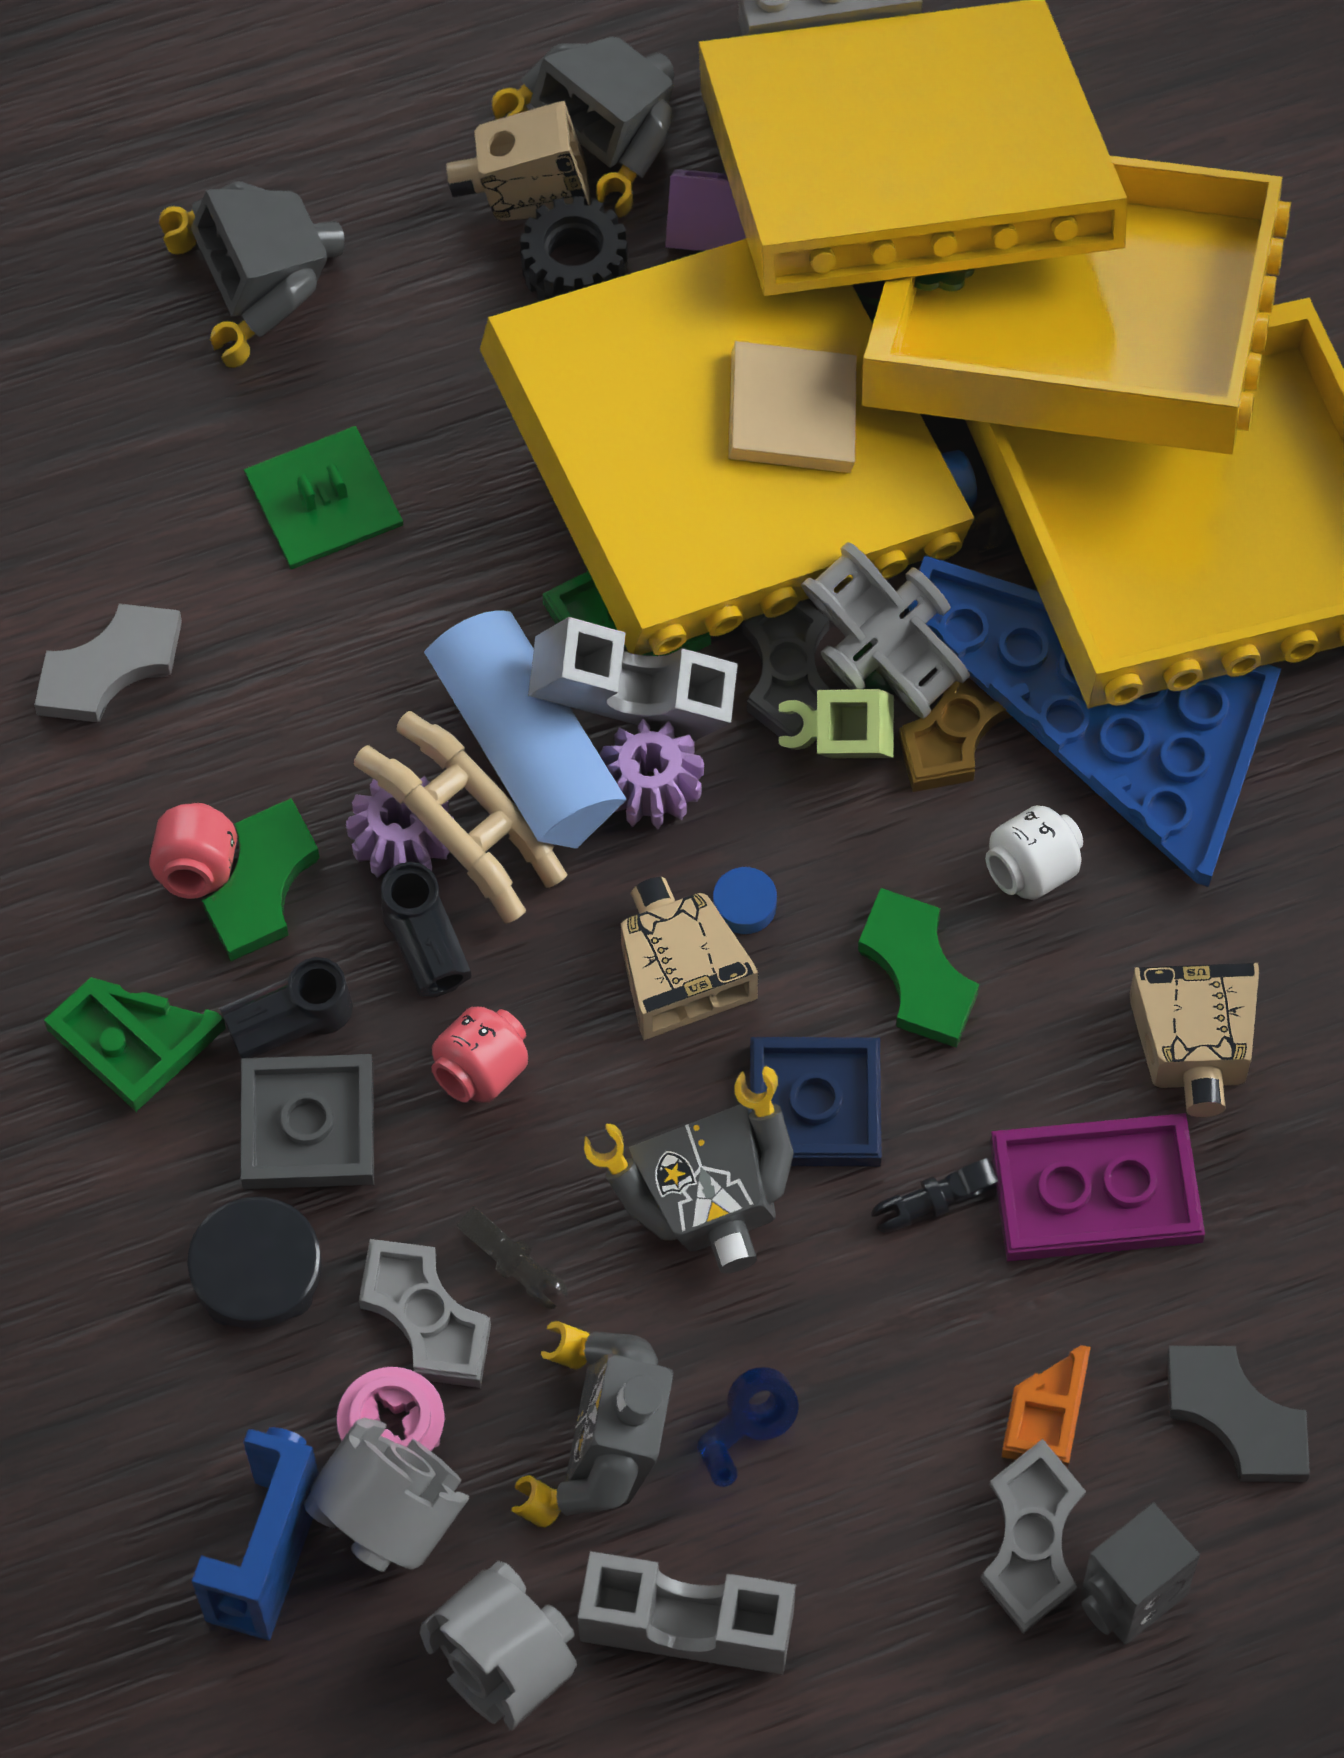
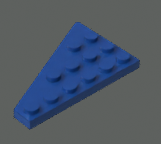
[904,555,1281,887]

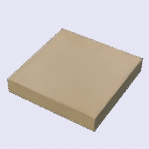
[728,341,856,473]

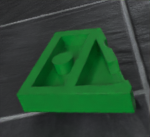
[44,977,226,1112]

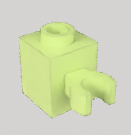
[779,689,894,758]

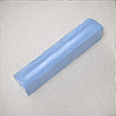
[424,610,627,849]

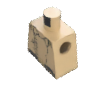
[446,101,591,221]
[620,877,758,1040]
[1130,963,1259,1117]

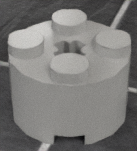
[303,1418,469,1571]
[420,1561,577,1730]

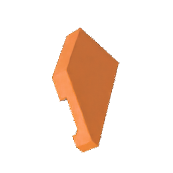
[1001,1345,1091,1469]

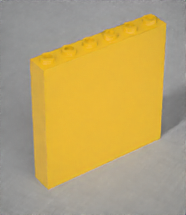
[699,0,1127,296]
[862,156,1291,455]
[480,239,974,655]
[965,297,1344,708]

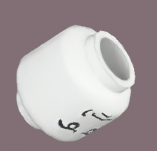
[985,805,1083,900]

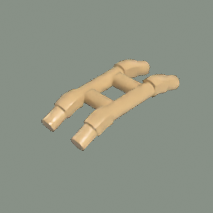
[354,711,567,924]

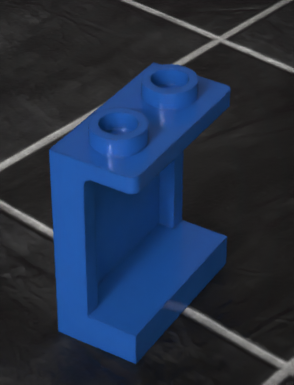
[192,1427,319,1641]

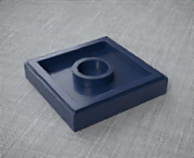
[750,1037,882,1167]

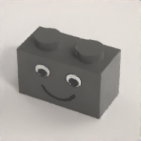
[1081,1502,1200,1645]

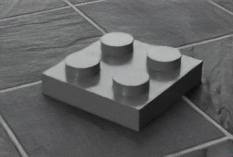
[241,1054,374,1189]

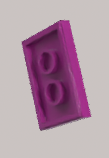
[990,1113,1205,1261]

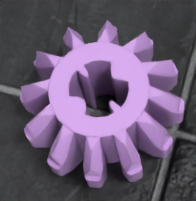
[600,718,704,829]
[346,776,454,878]

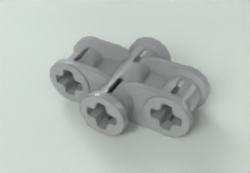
[801,542,970,719]

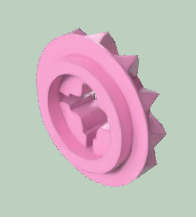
[337,1367,445,1451]

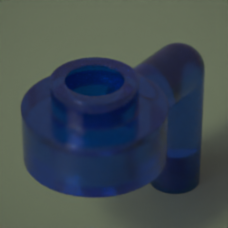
[697,1367,799,1487]

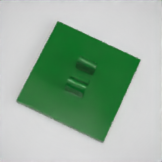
[244,426,404,570]

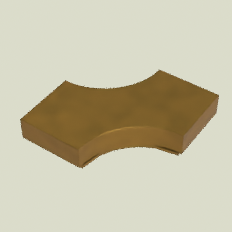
[899,678,1012,792]

